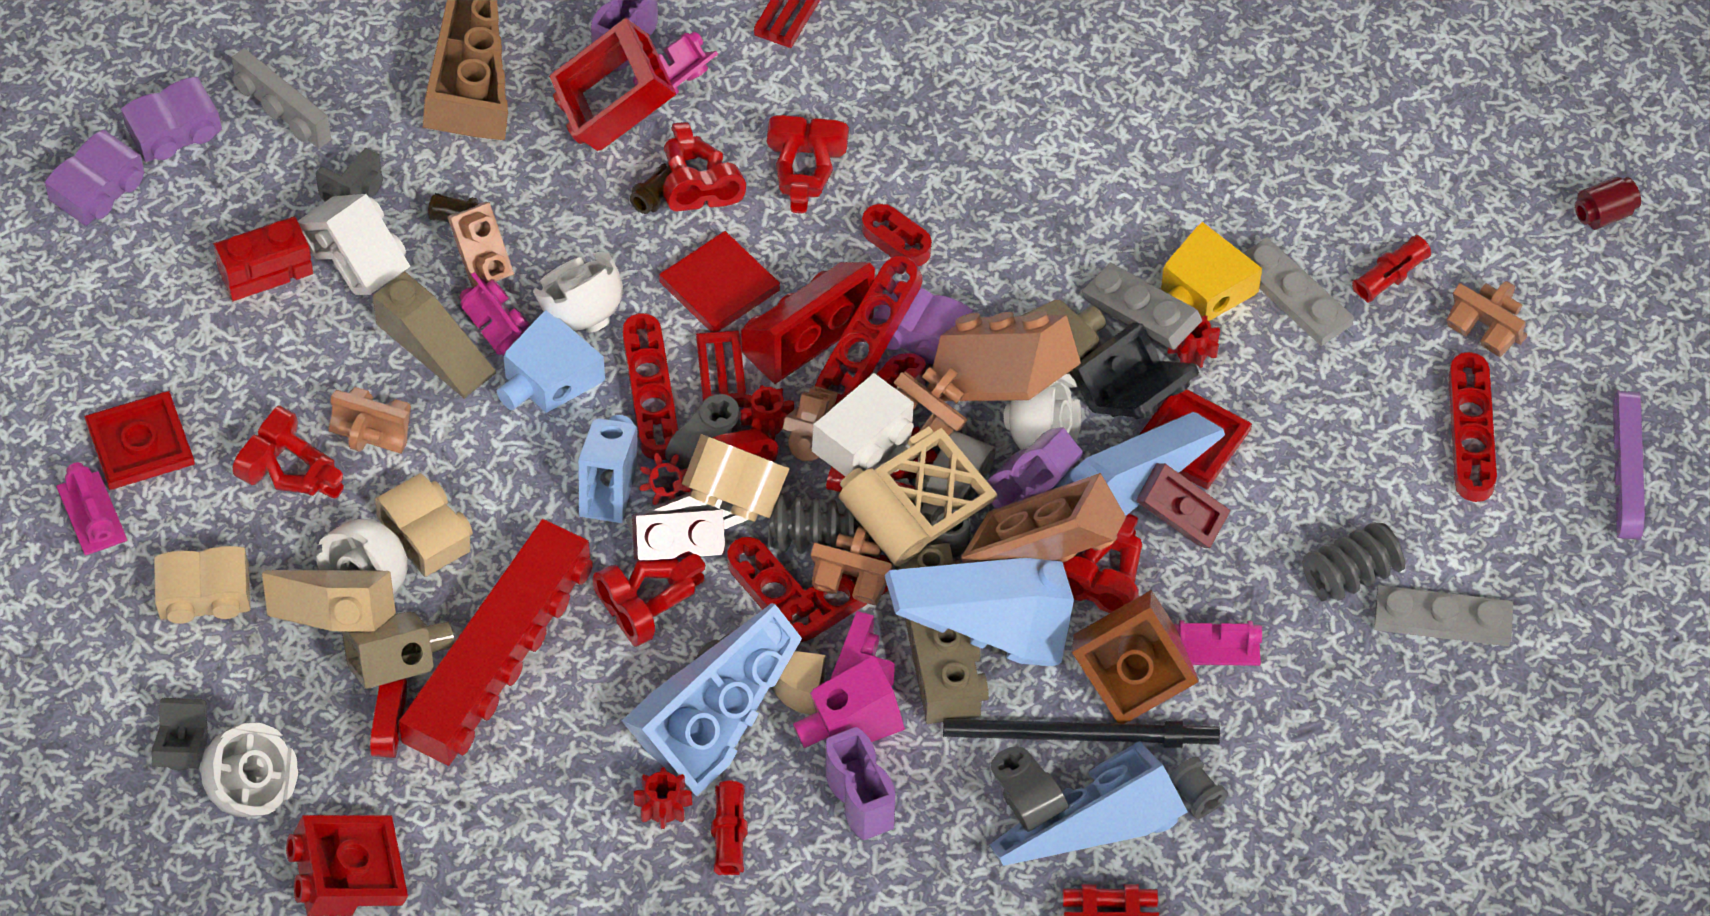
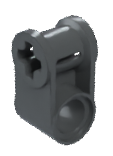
[665,394,742,469]
[991,746,1069,832]

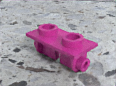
[633,32,718,94]
[459,272,530,356]
[56,462,128,556]
[1174,620,1262,666]

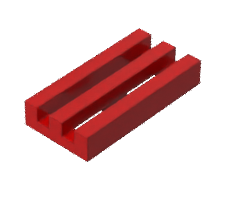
[754,0,820,48]
[696,330,746,408]

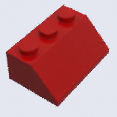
[741,262,875,384]

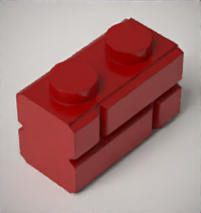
[213,216,313,302]

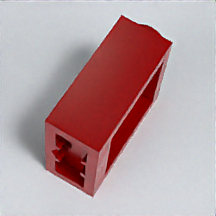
[549,18,677,151]

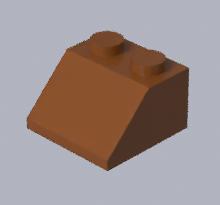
[1072,590,1199,724]

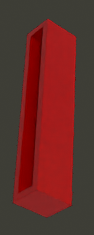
[399,519,593,766]

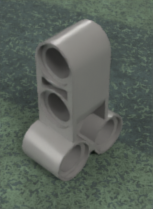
[920,431,996,557]

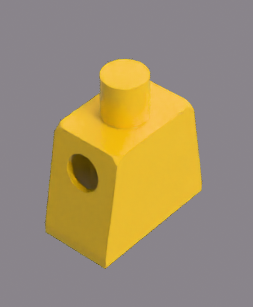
[1161,222,1262,321]

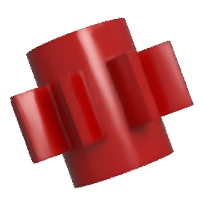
[1167,315,1220,368]
[740,385,794,440]
[639,453,691,505]
[634,767,692,829]

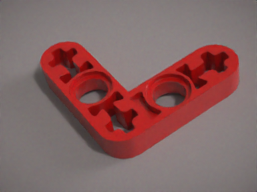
[727,537,891,642]

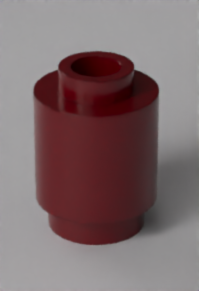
[1575,176,1641,230]

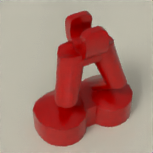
[766,115,849,214]
[663,122,746,211]
[232,405,344,499]
[1063,514,1142,613]
[593,554,706,647]

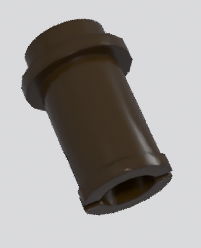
[630,163,672,214]
[428,193,481,223]

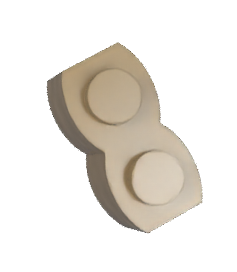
[682,434,789,522]
[375,473,473,577]
[154,546,251,624]

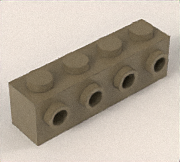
[895,543,989,725]

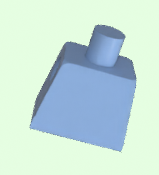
[497,310,605,413]
[578,415,637,523]

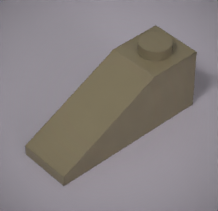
[372,271,496,398]

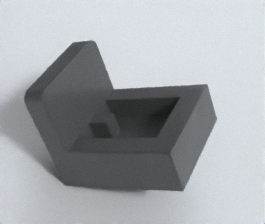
[315,148,383,202]
[151,698,208,770]

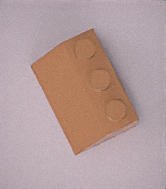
[928,311,1081,401]
[961,473,1126,563]

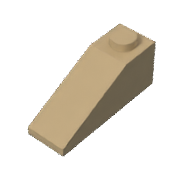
[262,570,396,632]

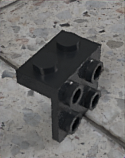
[1071,323,1199,419]

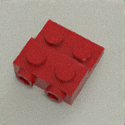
[286,815,408,916]

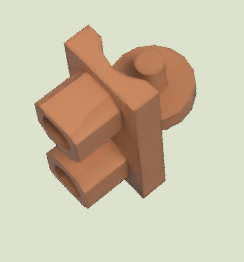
[447,201,514,288]
[1447,281,1527,357]
[894,367,968,436]
[783,386,838,461]
[328,387,411,454]
[810,526,893,606]

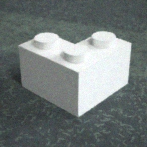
[298,194,411,295]
[812,373,914,477]

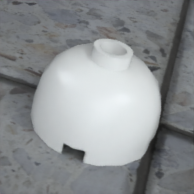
[533,252,623,333]
[1004,374,1081,450]
[316,519,408,595]
[201,723,298,817]

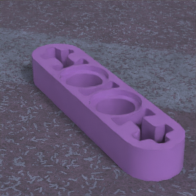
[1613,390,1645,540]

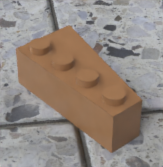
[422,0,508,140]

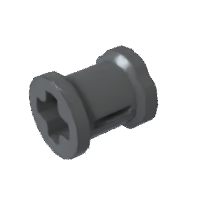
[1169,757,1228,819]

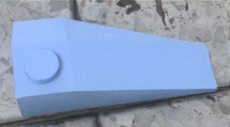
[1049,412,1225,516]
[885,558,1074,666]
[621,603,802,796]
[990,741,1187,866]

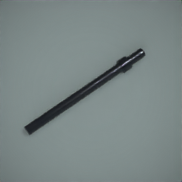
[943,719,1220,748]

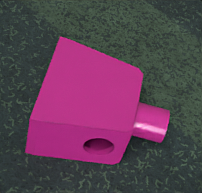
[792,655,905,748]

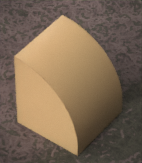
[772,651,825,715]

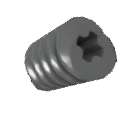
[768,494,862,554]
[1302,522,1406,601]

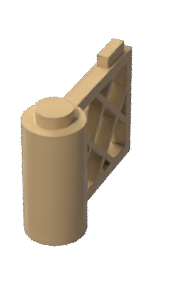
[839,426,998,566]

